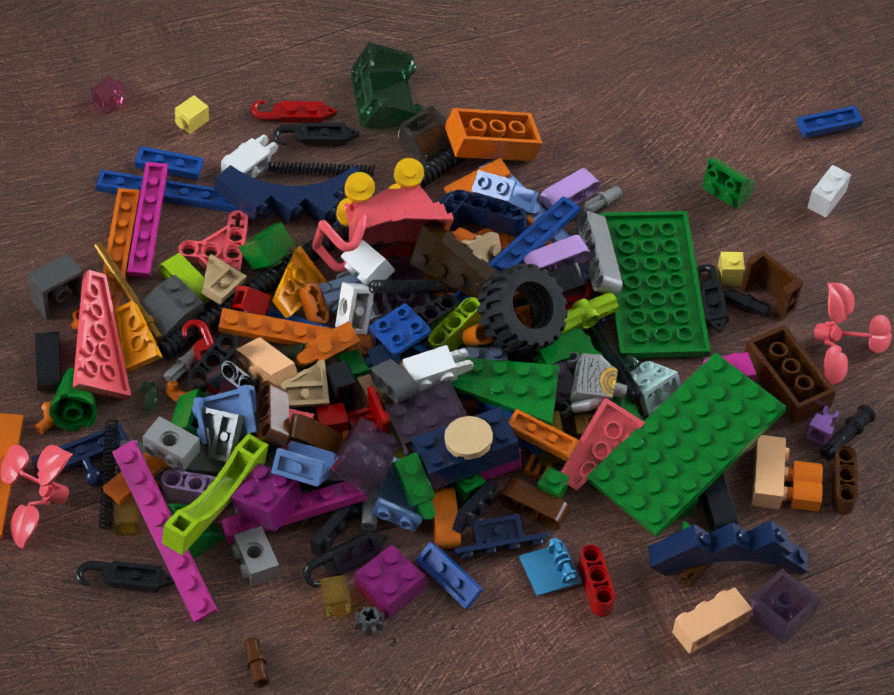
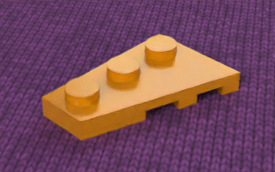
[272,246,327,318]
[114,301,163,374]

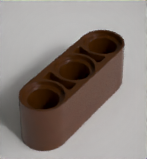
[256,381,290,448]
[288,414,343,456]
[831,445,859,515]
[499,477,571,531]

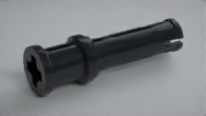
[820,404,876,461]

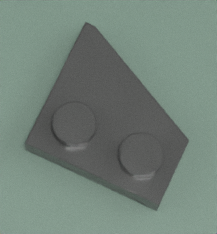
[202,407,244,462]

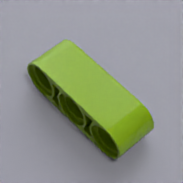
[159,253,212,305]
[428,297,481,352]

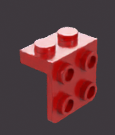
[346,386,391,455]

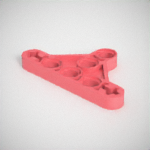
[178,210,248,293]

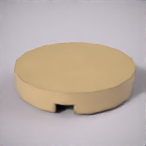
[444,416,493,460]

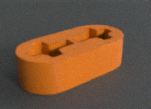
[299,283,329,325]

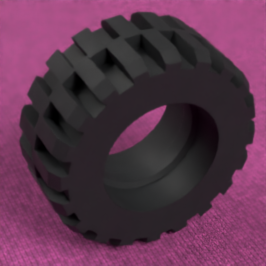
[477,263,568,355]

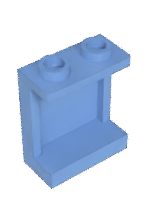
[471,170,539,214]
[192,385,257,445]
[271,440,336,487]
[371,457,423,532]

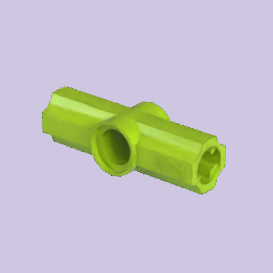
[560,292,619,334]

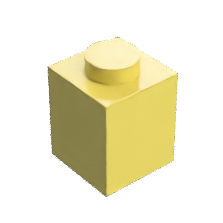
[175,95,209,134]
[717,252,745,286]

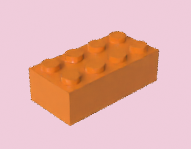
[445,108,543,161]

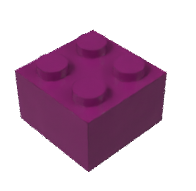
[230,463,303,532]
[355,545,426,619]

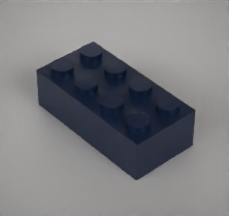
[411,407,520,490]

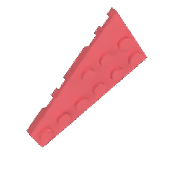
[73,270,131,400]

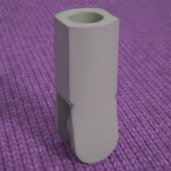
[361,486,378,531]

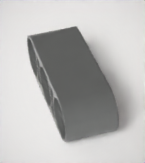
[369,359,419,404]

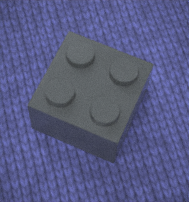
[28,254,83,320]

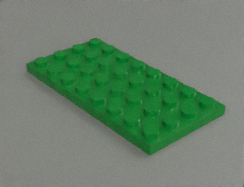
[600,211,711,359]
[586,353,786,538]

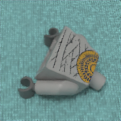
[558,351,627,419]

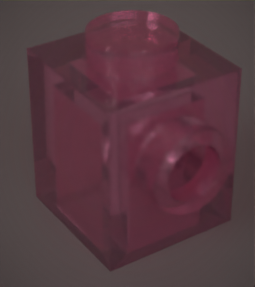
[91,75,125,114]

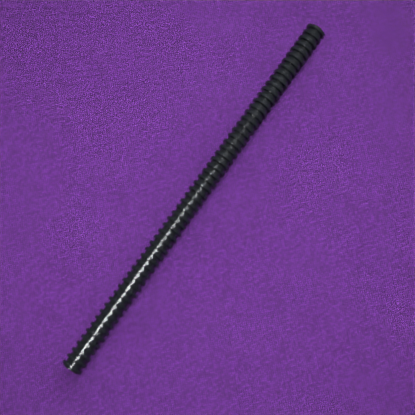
[157,147,466,360]

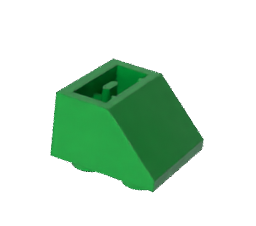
[702,157,755,210]

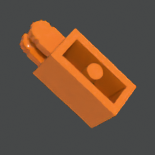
[295,321,360,368]

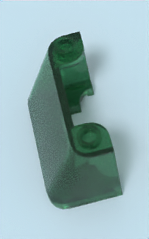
[351,42,426,129]

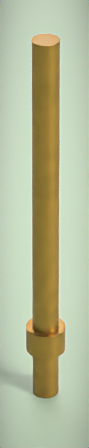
[94,242,163,342]

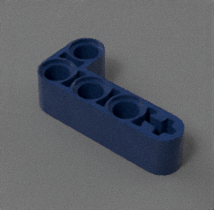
[441,190,527,237]

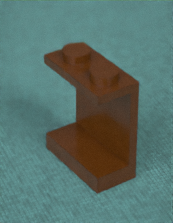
[741,251,803,321]

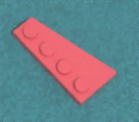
[560,398,645,491]

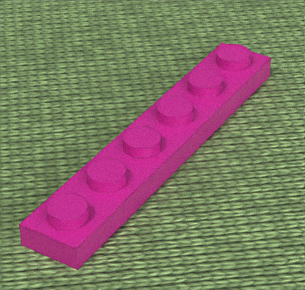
[127,162,168,278]
[221,477,368,543]

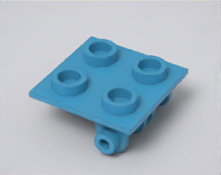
[519,538,582,596]

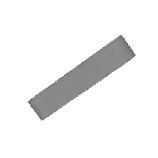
[577,210,622,297]

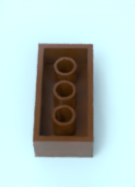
[744,325,836,424]

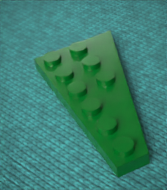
[442,358,559,426]

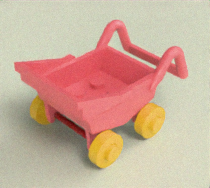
[312,158,454,272]

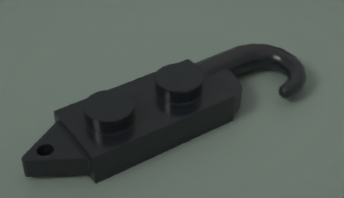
[273,123,359,145]
[697,264,730,333]
[303,530,390,588]
[76,560,175,593]

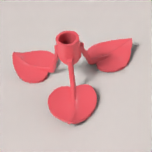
[814,283,892,385]
[1,445,73,549]

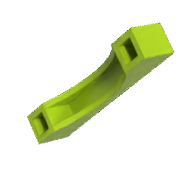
[162,433,268,555]

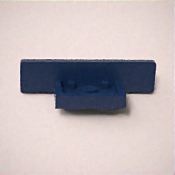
[452,514,550,559]

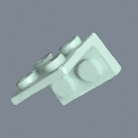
[617,361,681,417]

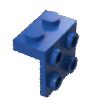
[368,303,431,356]

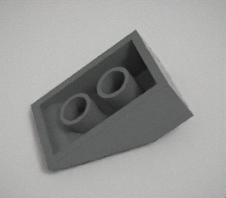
[141,275,204,345]

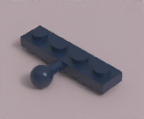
[31,423,129,487]

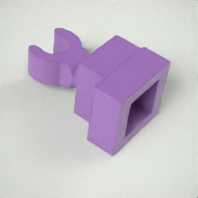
[805,406,839,446]

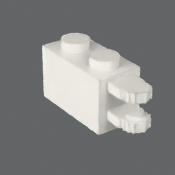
[221,135,279,178]
[403,345,474,392]

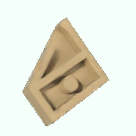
[461,232,502,263]
[202,254,247,305]
[279,360,329,408]

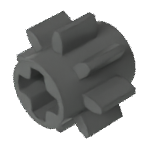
[355,606,384,637]

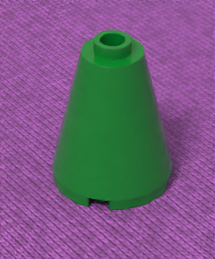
[49,368,97,431]

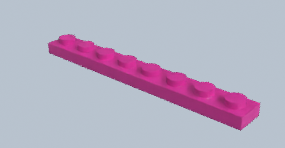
[112,440,218,623]

